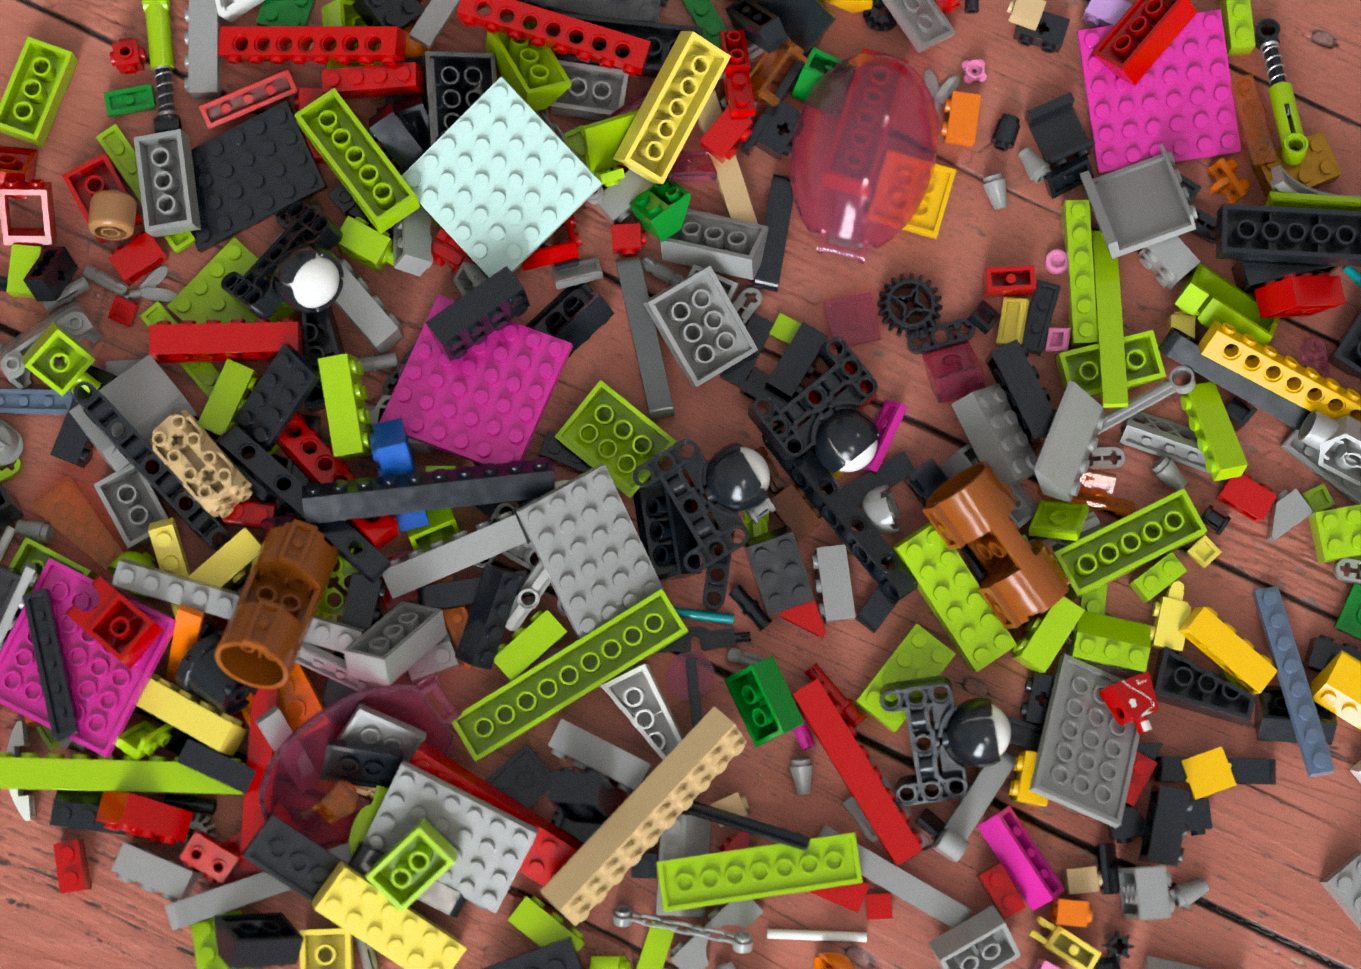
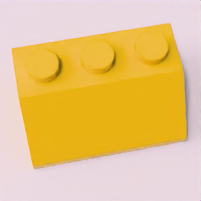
[1311,650,1361,730]

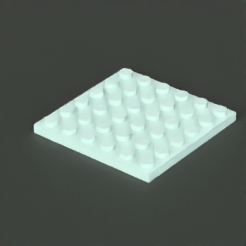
[402,77,603,278]

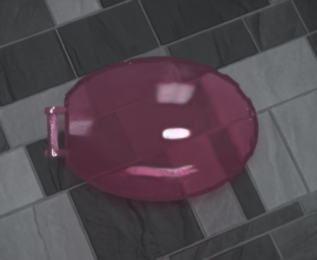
[790,52,939,264]
[259,675,462,847]

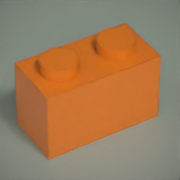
[941,91,981,147]
[1050,898,1092,927]

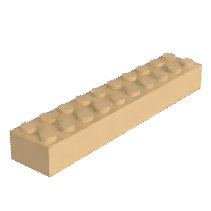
[540,706,747,926]

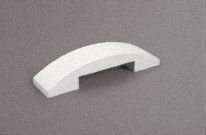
[7,721,36,821]

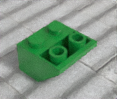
[791,47,857,117]
[628,176,691,242]

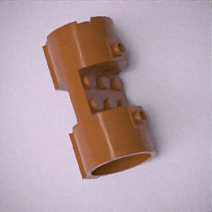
[922,461,1071,629]
[215,519,338,689]

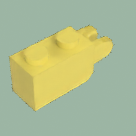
[1151,581,1191,653]
[1028,916,1102,969]

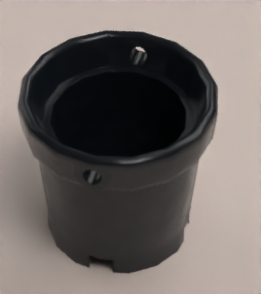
[176,634,258,715]

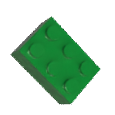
[724,656,805,747]

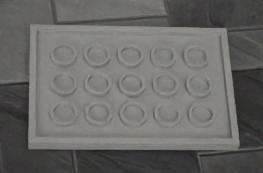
[516,463,665,639]
[1029,654,1140,828]
[362,760,539,914]

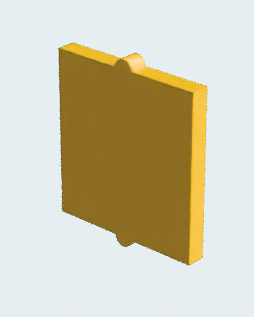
[1181,746,1236,800]

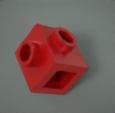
[110,38,146,75]

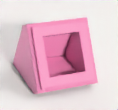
[1045,328,1071,354]

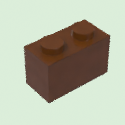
[770,484,822,543]

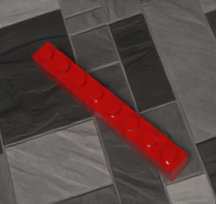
[791,678,923,866]

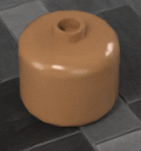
[88,189,137,240]

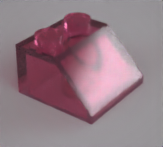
[922,341,985,403]

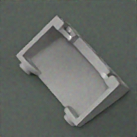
[0,302,105,389]

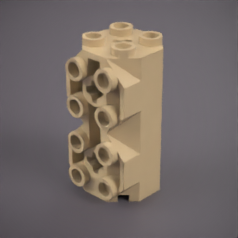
[148,409,252,519]

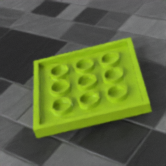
[167,237,297,366]

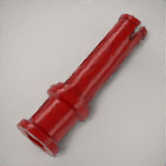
[805,663,867,728]

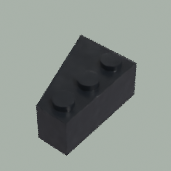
[905,458,948,507]

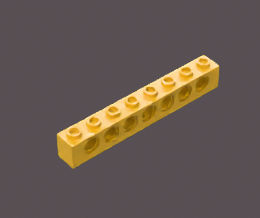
[1199,321,1361,422]

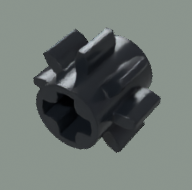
[1101,930,1134,962]

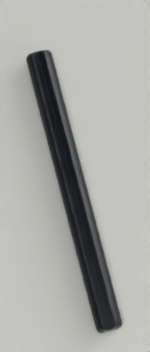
[683,801,810,851]

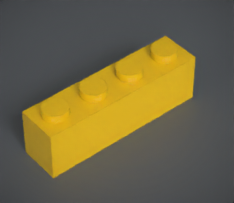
[1178,606,1278,694]

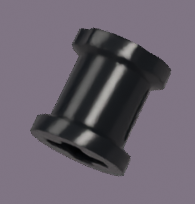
[1201,504,1231,536]

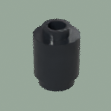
[990,114,1020,151]

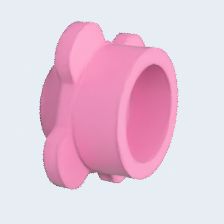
[962,59,987,84]

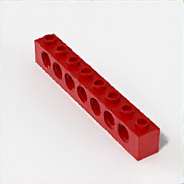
[457,0,651,76]
[218,26,407,65]
[276,411,399,550]

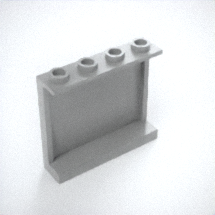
[1080,144,1198,259]

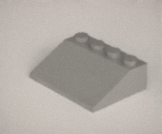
[643,265,758,387]
[69,354,197,472]
[1034,380,1107,503]

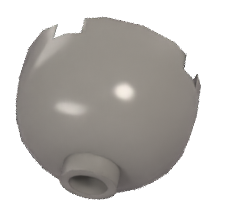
[861,484,902,535]

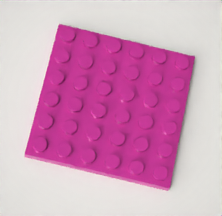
[1077,9,1241,174]
[379,295,573,466]
[0,558,176,758]

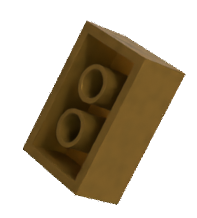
[1251,130,1343,200]

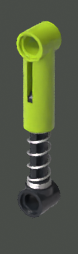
[142,0,182,133]
[1254,19,1308,165]

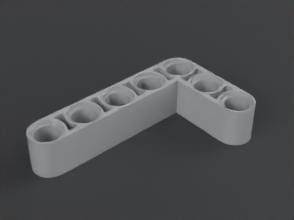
[931,751,1016,862]

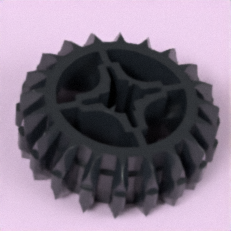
[877,273,943,338]

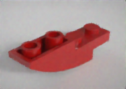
[720,30,756,117]

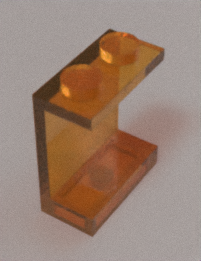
[750,42,808,107]

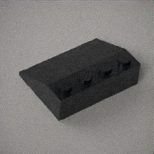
[424,51,497,147]

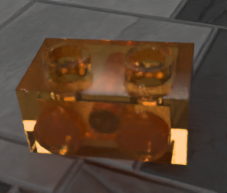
[312,780,359,824]

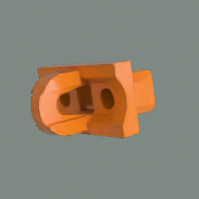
[1207,158,1251,204]

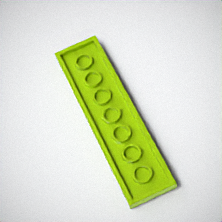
[656,832,863,912]

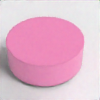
[1045,249,1068,274]

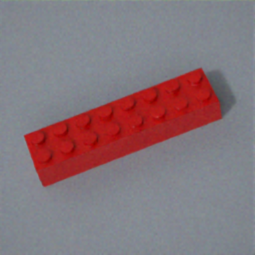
[409,742,584,887]

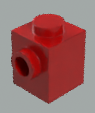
[611,223,646,257]

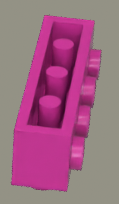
[977,805,1065,911]

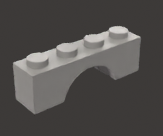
[670,899,764,969]

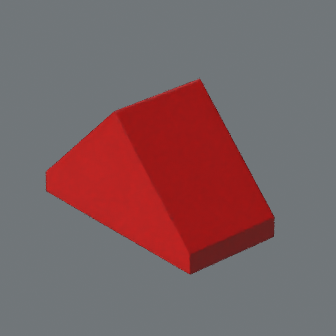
[779,600,826,639]

